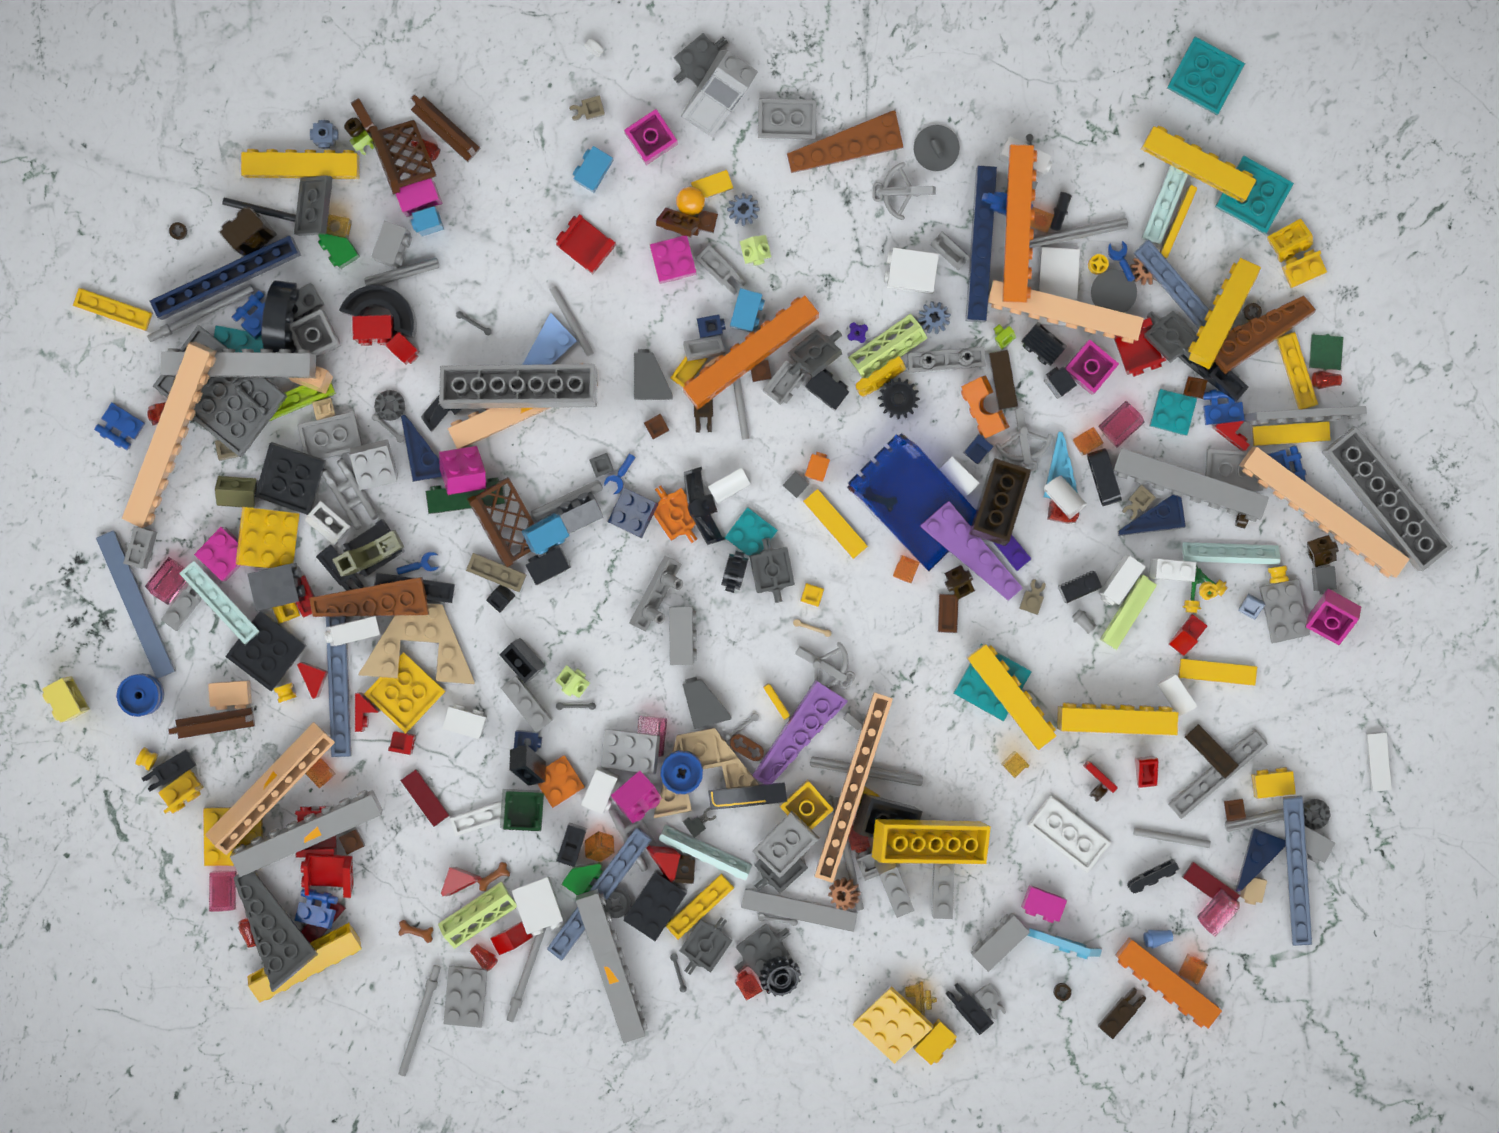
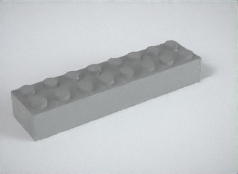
[439,364,597,409]
[1322,427,1453,571]

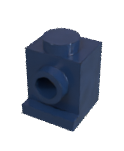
[697,314,726,338]
[513,730,542,752]

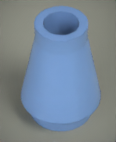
[1143,930,1173,949]

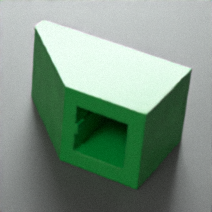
[318,234,360,269]
[561,862,603,895]

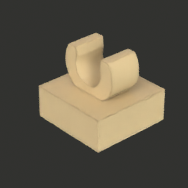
[312,398,335,420]

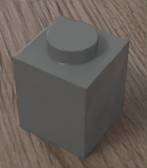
[1312,566,1337,594]

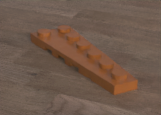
[787,110,903,173]
[1214,296,1316,374]
[309,577,429,617]

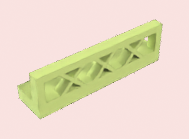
[848,314,927,378]
[1100,575,1157,650]
[438,882,517,949]

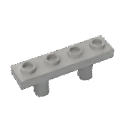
[907,347,986,373]
[629,556,683,632]

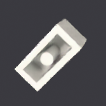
[305,501,350,545]
[442,703,487,739]

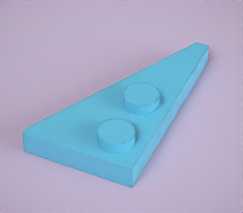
[1043,432,1078,499]
[1027,928,1102,959]

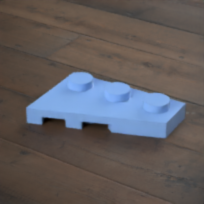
[522,313,577,365]

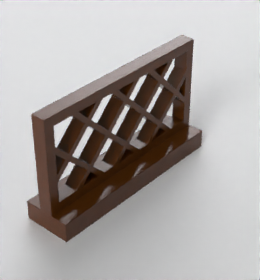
[411,94,481,162]
[369,120,437,194]
[467,477,534,567]
[168,707,255,739]

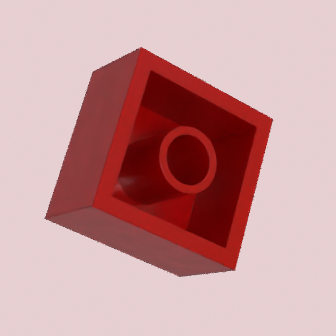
[352,315,396,346]

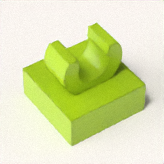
[349,129,374,155]
[994,324,1016,350]

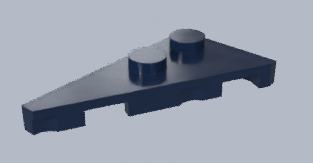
[401,415,442,482]
[1118,495,1186,536]
[1235,828,1286,892]

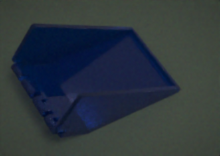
[847,433,976,571]

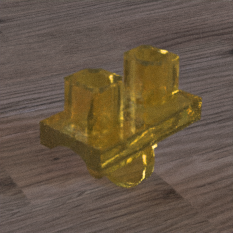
[905,981,937,1016]

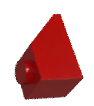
[385,332,420,365]

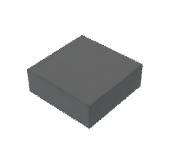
[589,453,614,478]
[783,471,809,498]

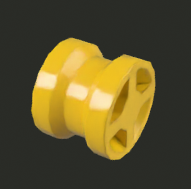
[1088,254,1109,275]
[1268,566,1289,583]
[274,683,297,703]
[135,747,158,771]

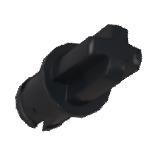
[1050,192,1072,231]

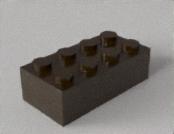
[219,207,277,256]
[969,458,1031,546]

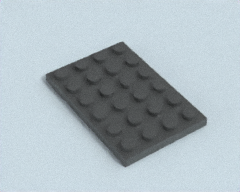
[153,325,288,457]

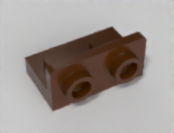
[656,208,701,237]

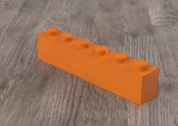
[1115,937,1222,1029]

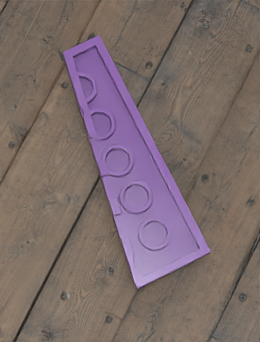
[919,501,1023,601]
[752,680,848,784]

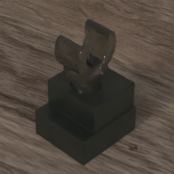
[682,807,716,838]

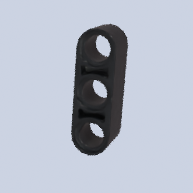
[1087,448,1122,507]

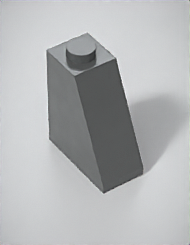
[634,349,673,400]
[682,677,731,729]

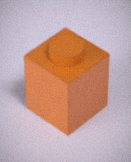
[804,452,830,482]

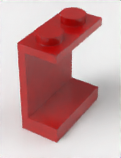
[556,214,616,275]
[1114,318,1166,377]
[295,806,337,858]
[301,853,354,898]

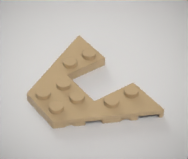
[358,603,475,684]
[654,728,759,818]

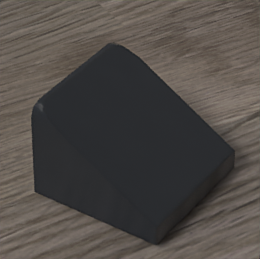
[486,585,515,613]

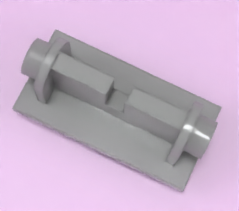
[930,231,970,270]

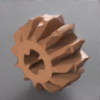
[1130,257,1157,285]
[828,877,861,911]

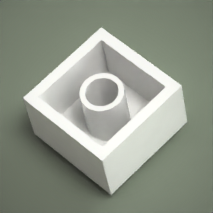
[581,767,621,814]

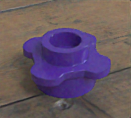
[847,322,868,343]

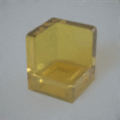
[1001,751,1030,778]

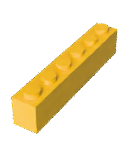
[1140,126,1256,203]
[241,149,360,179]
[1188,258,1261,369]
[966,644,1056,750]
[247,922,362,1003]

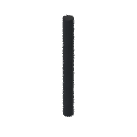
[222,197,296,222]

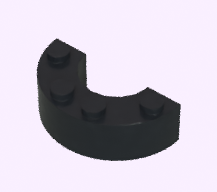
[262,280,299,353]
[339,285,417,338]

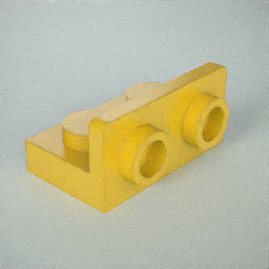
[1267,218,1313,262]
[1282,249,1327,288]

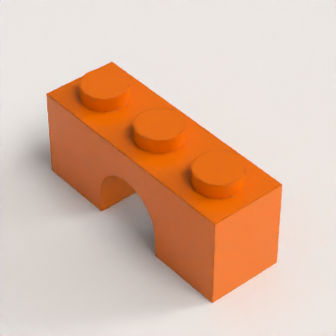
[961,375,1010,439]

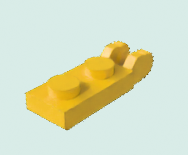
[855,356,906,397]

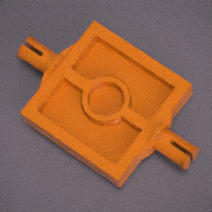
[654,485,698,543]

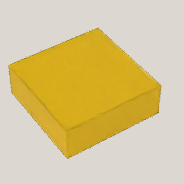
[800,583,824,607]

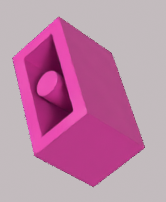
[1021,885,1067,923]

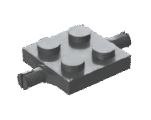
[673,33,728,87]
[1144,311,1199,363]
[788,330,842,377]
[749,538,795,603]
[754,858,808,893]
[679,917,732,975]
[734,924,791,977]

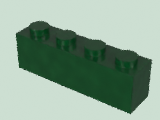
[425,477,506,514]

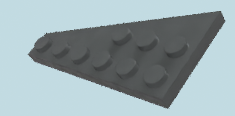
[233,871,318,992]

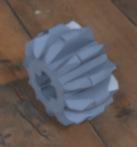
[727,193,760,226]
[918,301,951,334]

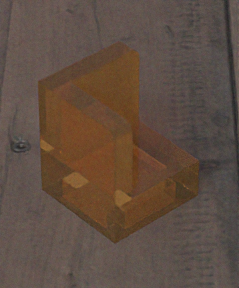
[1072,427,1104,456]
[893,555,920,584]
[305,758,336,789]
[585,831,615,862]
[1178,954,1208,985]

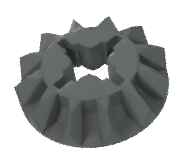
[374,390,405,421]
[1303,799,1331,830]
[604,887,631,918]

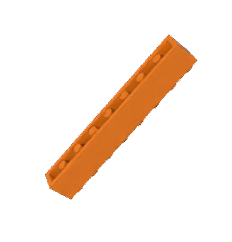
[1003,145,1037,302]
[683,295,819,410]

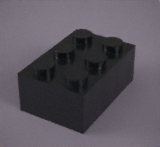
[852,793,923,838]
[623,870,687,941]

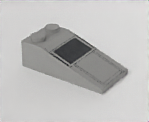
[681,50,758,137]

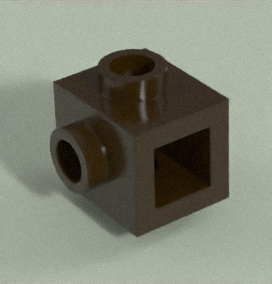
[1307,535,1339,568]
[944,565,975,600]

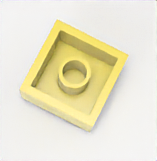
[42,676,90,723]

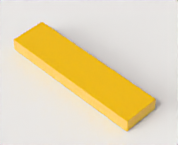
[1160,185,1197,259]
[73,288,153,331]
[1276,332,1318,410]
[1252,421,1331,446]
[803,489,868,559]
[1178,659,1257,686]
[666,873,734,940]

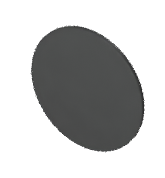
[914,125,960,171]
[1091,269,1137,313]

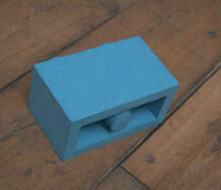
[573,146,614,193]
[410,206,444,236]
[730,288,765,333]
[521,513,569,555]

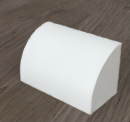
[937,457,980,498]
[708,468,751,504]
[1044,476,1087,519]
[1157,673,1197,716]

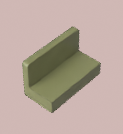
[215,476,257,508]

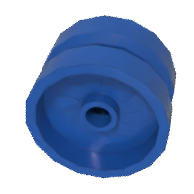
[116,673,164,717]
[661,750,703,794]

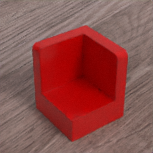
[388,731,416,755]

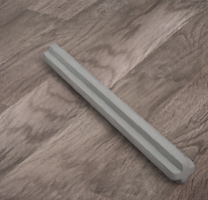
[1029,218,1128,248]
[810,756,923,786]

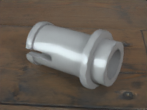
[1072,610,1097,634]

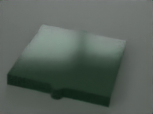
[1309,334,1343,371]

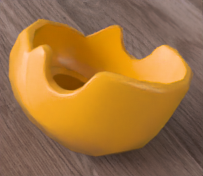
[676,186,705,216]

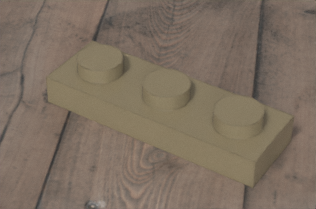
[466,553,527,592]

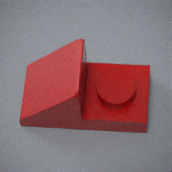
[1212,421,1250,451]
[1168,614,1207,656]
[355,692,380,732]

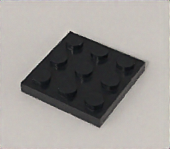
[254,442,326,515]
[225,611,307,691]

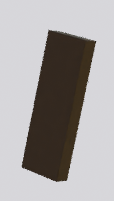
[989,350,1018,410]
[1184,724,1239,779]

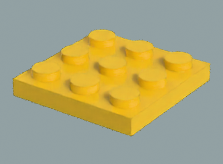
[236,507,299,568]
[364,652,446,733]
[203,807,263,866]
[853,986,934,1064]

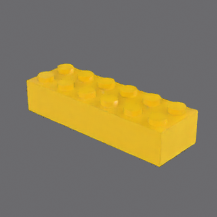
[1057,703,1178,735]
[872,819,991,864]

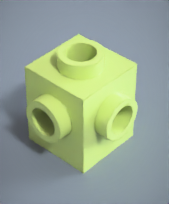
[740,235,771,266]
[555,665,590,698]

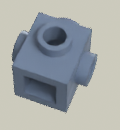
[310,120,338,149]

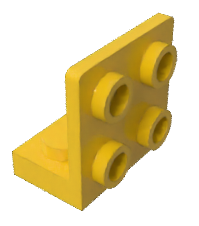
[158,770,204,814]

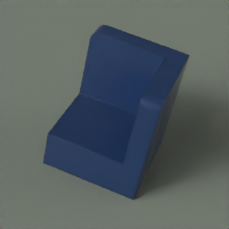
[963,434,994,464]

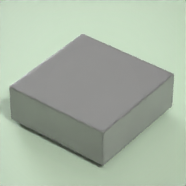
[843,712,863,730]

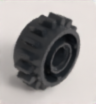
[878,378,920,420]
[721,551,748,593]
[759,956,801,997]

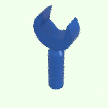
[1108,241,1135,282]
[604,453,636,495]
[396,552,439,575]

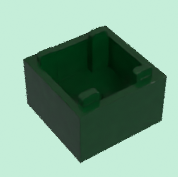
[500,789,544,831]

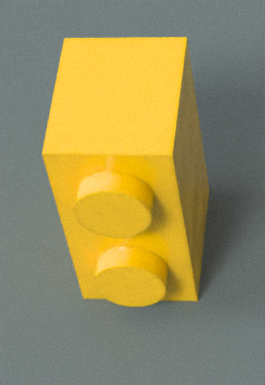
[1251,767,1296,799]
[913,1018,957,1065]

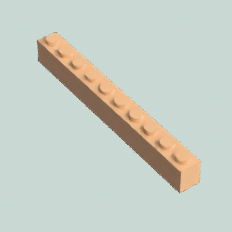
[122,342,216,528]
[1239,447,1410,578]
[814,692,893,883]

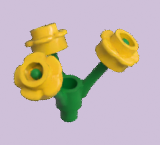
[1182,564,1228,613]

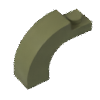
[333,530,404,577]

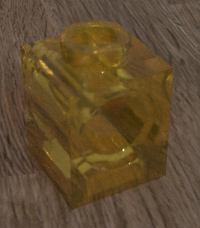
[326,214,352,239]

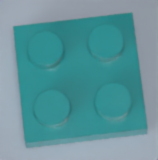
[1149,389,1197,436]
[725,507,778,556]

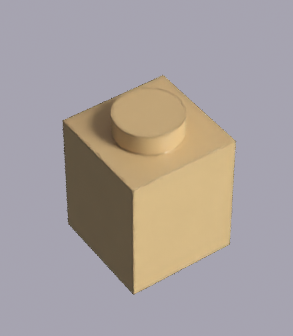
[1240,877,1267,905]

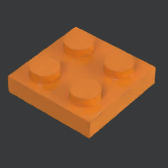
[537,755,585,808]

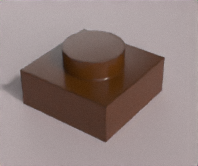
[697,210,718,233]
[751,360,772,382]
[1183,376,1208,399]
[644,414,670,440]
[1224,799,1246,821]
[339,829,365,855]

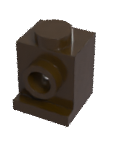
[674,854,695,884]

